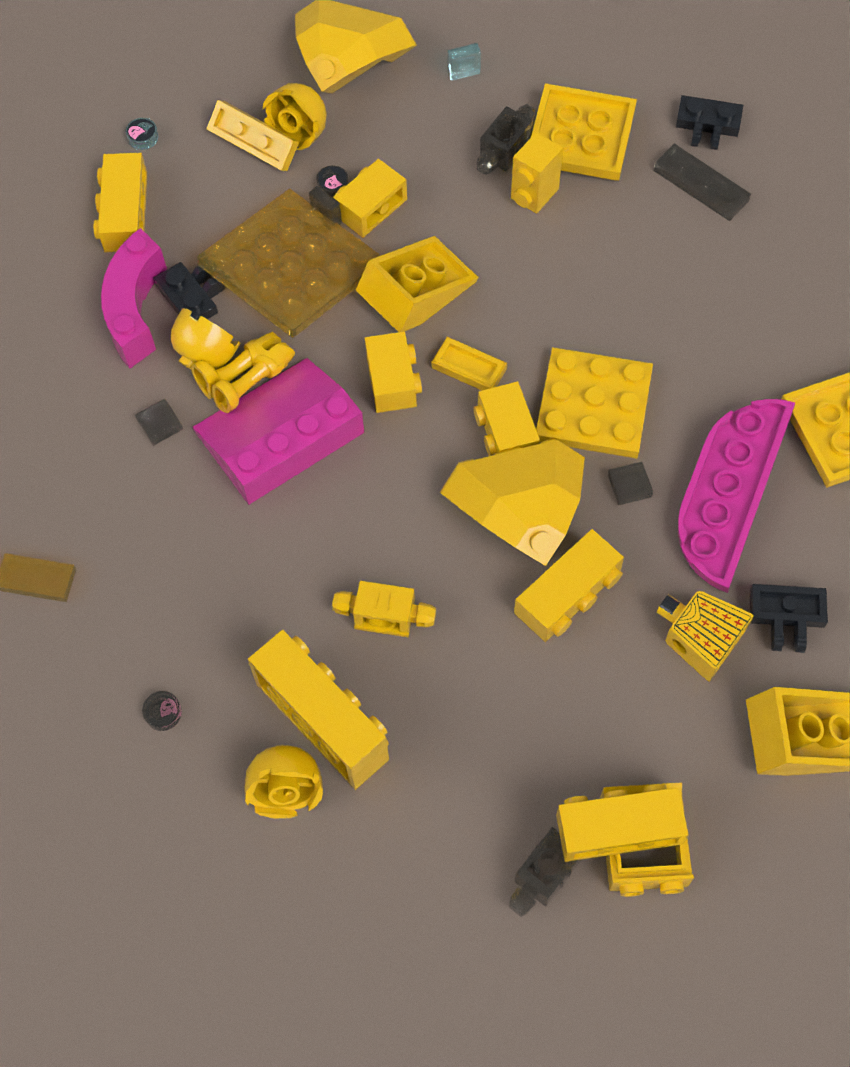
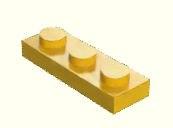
[207,100,299,171]

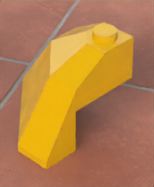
[295,0,417,93]
[440,438,585,566]

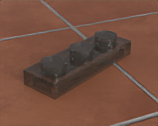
[653,143,751,221]

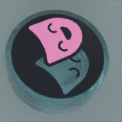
[125,118,159,150]

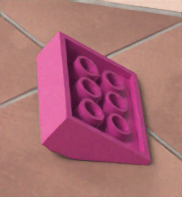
[193,358,364,505]

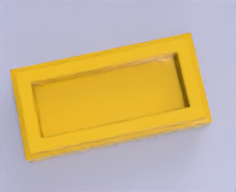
[431,337,507,391]

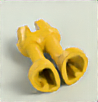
[191,331,295,413]

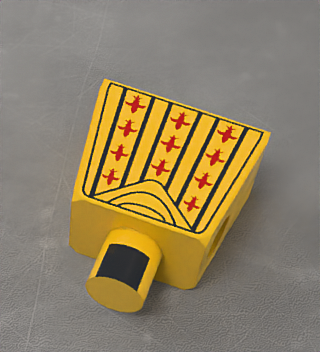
[656,591,754,682]

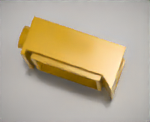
[600,782,694,897]

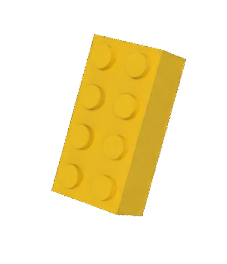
[248,629,389,790]

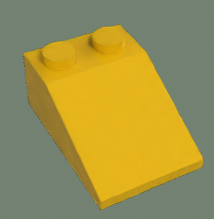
[356,236,479,332]
[746,687,850,776]

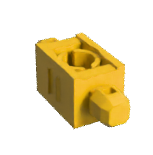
[332,581,436,638]

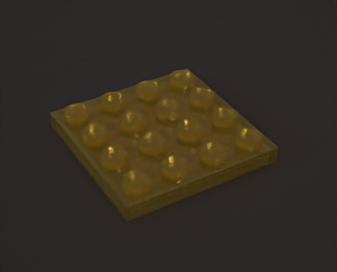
[197,189,381,338]

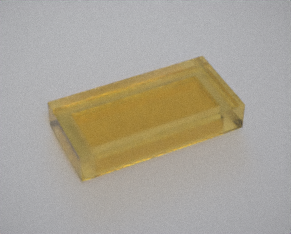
[0,553,76,602]

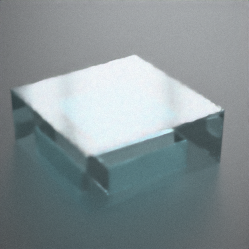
[448,43,481,81]

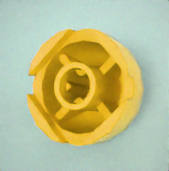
[262,83,327,150]
[171,308,241,370]
[244,745,323,819]

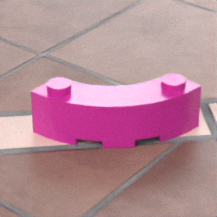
[101,228,167,369]

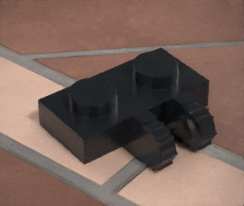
[676,95,744,150]
[153,260,229,321]
[750,584,828,653]

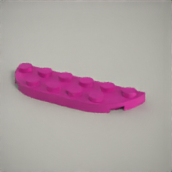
[678,399,795,593]

